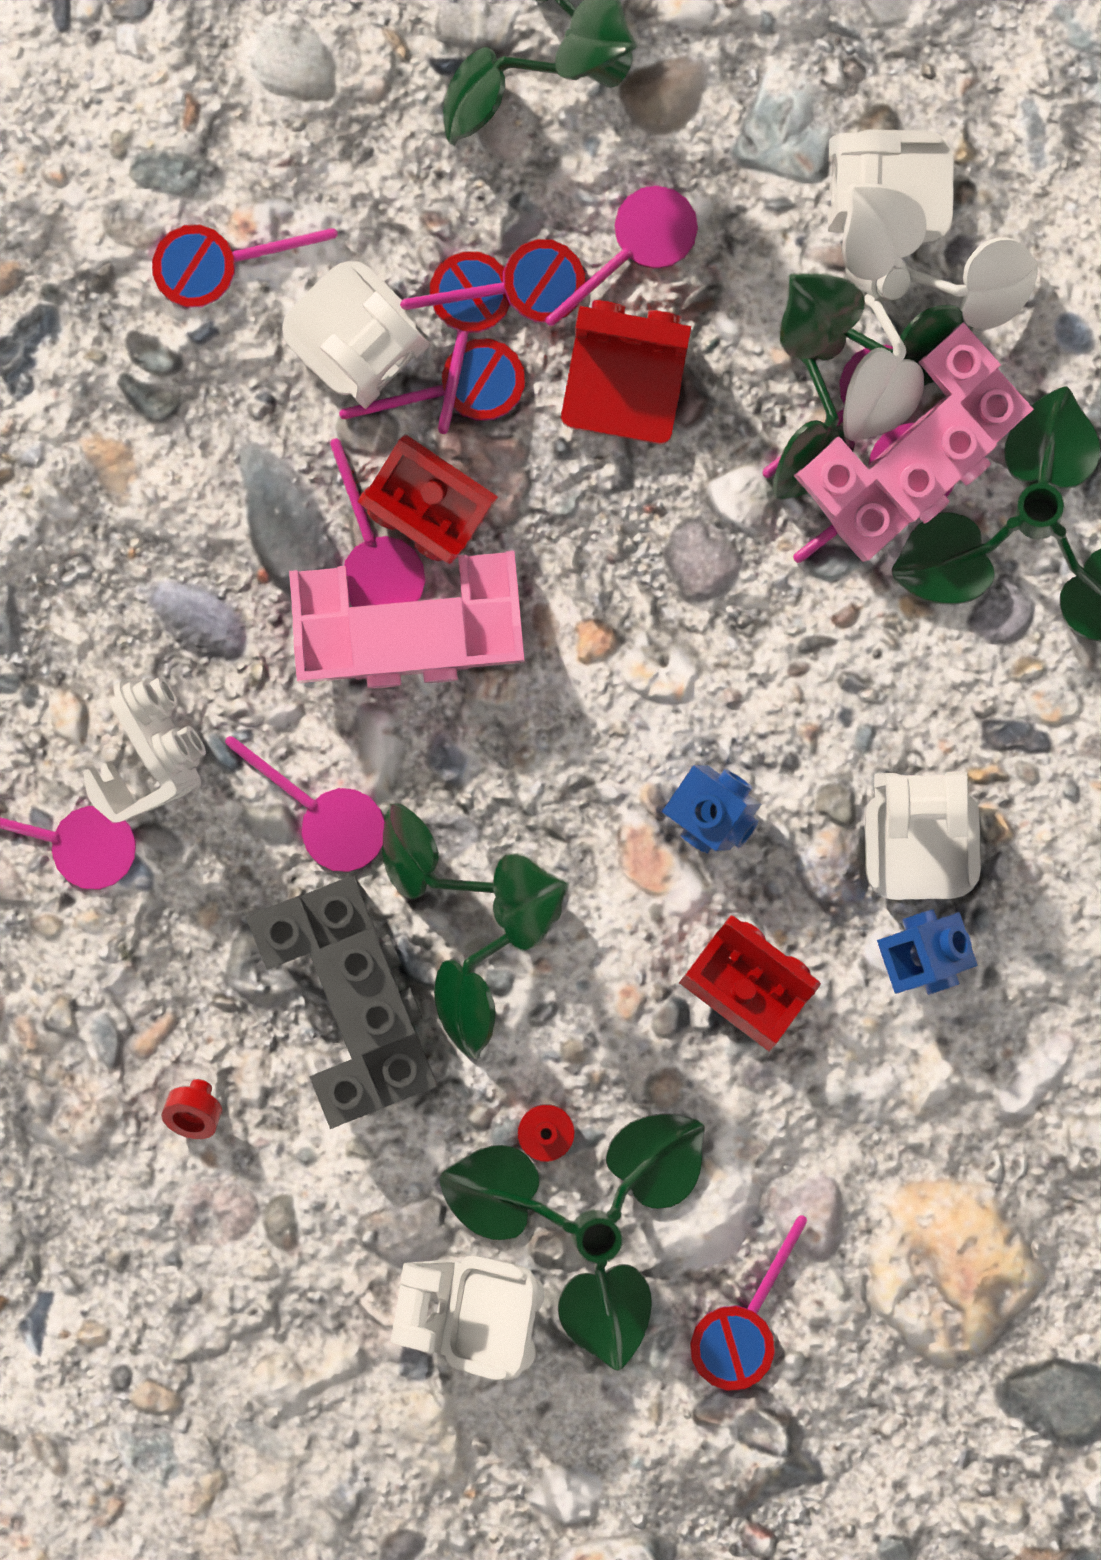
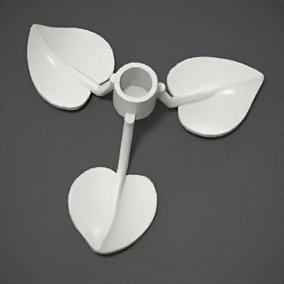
[842,184,1038,441]

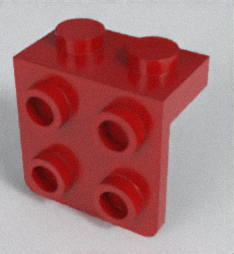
[561,300,692,445]

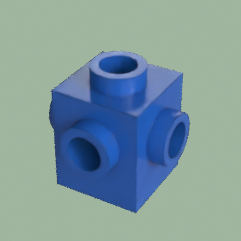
[662,765,762,854]
[877,909,978,995]

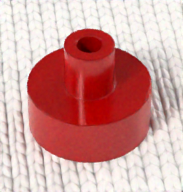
[161,1079,222,1139]
[518,1104,575,1162]

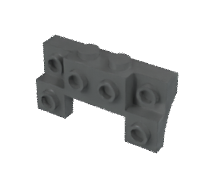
[246,875,438,1129]

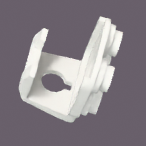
[828,130,954,245]
[282,261,431,409]
[83,677,206,823]
[865,772,981,900]
[391,1256,545,1380]

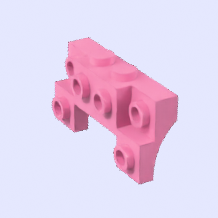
[794,323,1033,562]
[289,550,525,688]

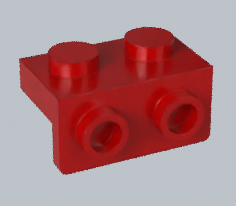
[358,434,498,564]
[679,916,821,1051]

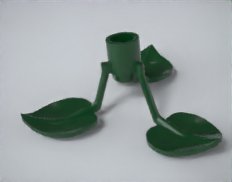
[443,0,637,146]
[773,273,973,499]
[891,386,1101,642]
[382,803,569,1059]
[439,1114,705,1371]

